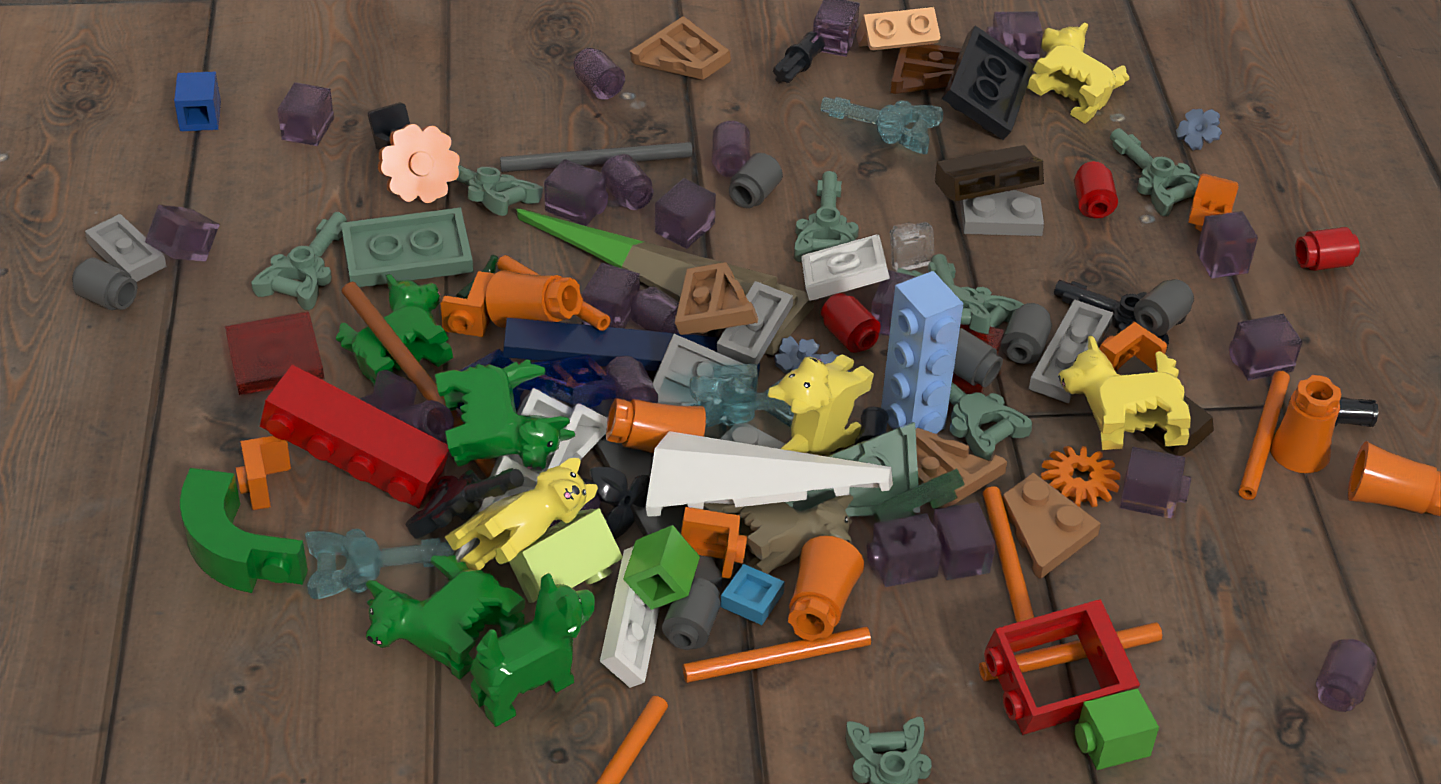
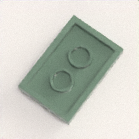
[341,207,474,287]

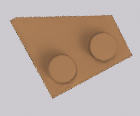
[630,16,731,80]
[675,262,758,335]
[916,427,1007,512]
[1003,473,1101,579]

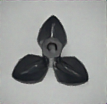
[582,467,650,539]

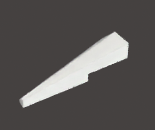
[445,388,607,579]
[646,431,893,516]

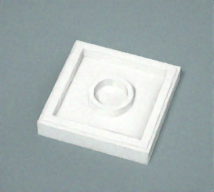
[801,234,890,301]

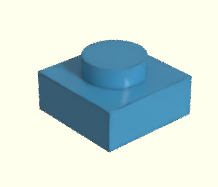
[721,564,785,625]

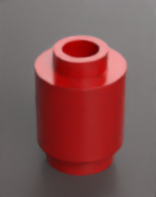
[1074,161,1118,219]
[1295,227,1360,271]
[821,293,881,353]

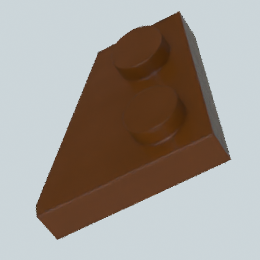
[890,44,961,94]

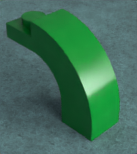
[180,468,308,593]

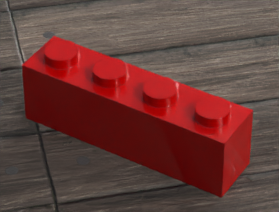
[259,364,450,509]

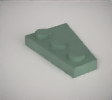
[785,422,920,517]

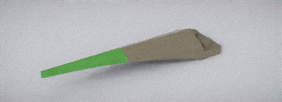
[516,208,814,356]

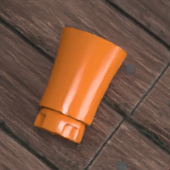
[486,270,583,328]
[1270,375,1342,473]
[606,398,706,454]
[1348,441,1441,516]
[788,536,864,641]

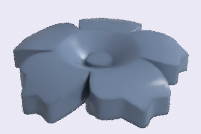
[1176,109,1222,151]
[774,336,820,373]

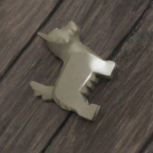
[703,494,853,574]

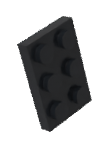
[942,25,1034,140]

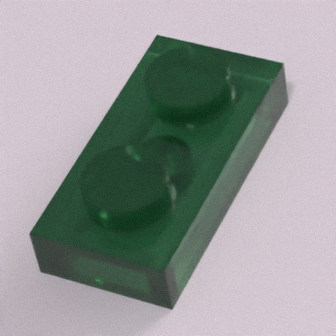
[870,468,965,528]

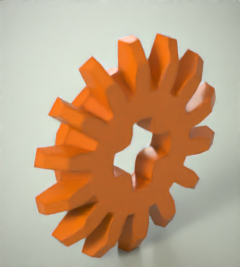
[1040,446,1121,507]

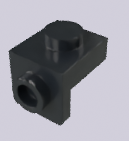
[368,102,410,150]

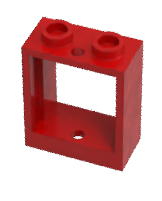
[984,599,1140,735]

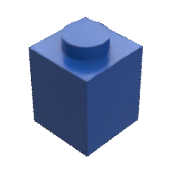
[174,71,221,131]

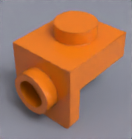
[1188,174,1239,234]
[440,271,494,337]
[1099,322,1167,372]
[236,436,291,510]
[680,507,747,579]

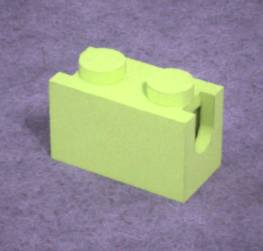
[509,508,623,603]

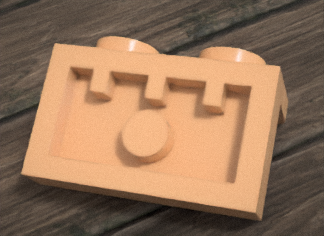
[856,7,941,50]

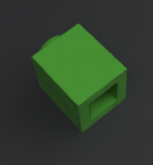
[623,525,700,610]
[1075,688,1159,770]

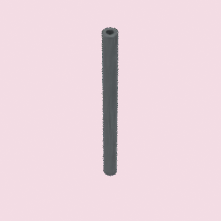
[500,142,692,172]

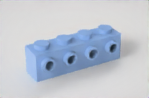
[881,271,964,434]

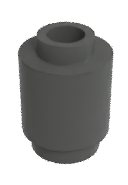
[729,153,783,208]
[72,258,138,310]
[1134,279,1194,336]
[1001,303,1052,364]
[953,328,1003,388]
[662,578,721,650]

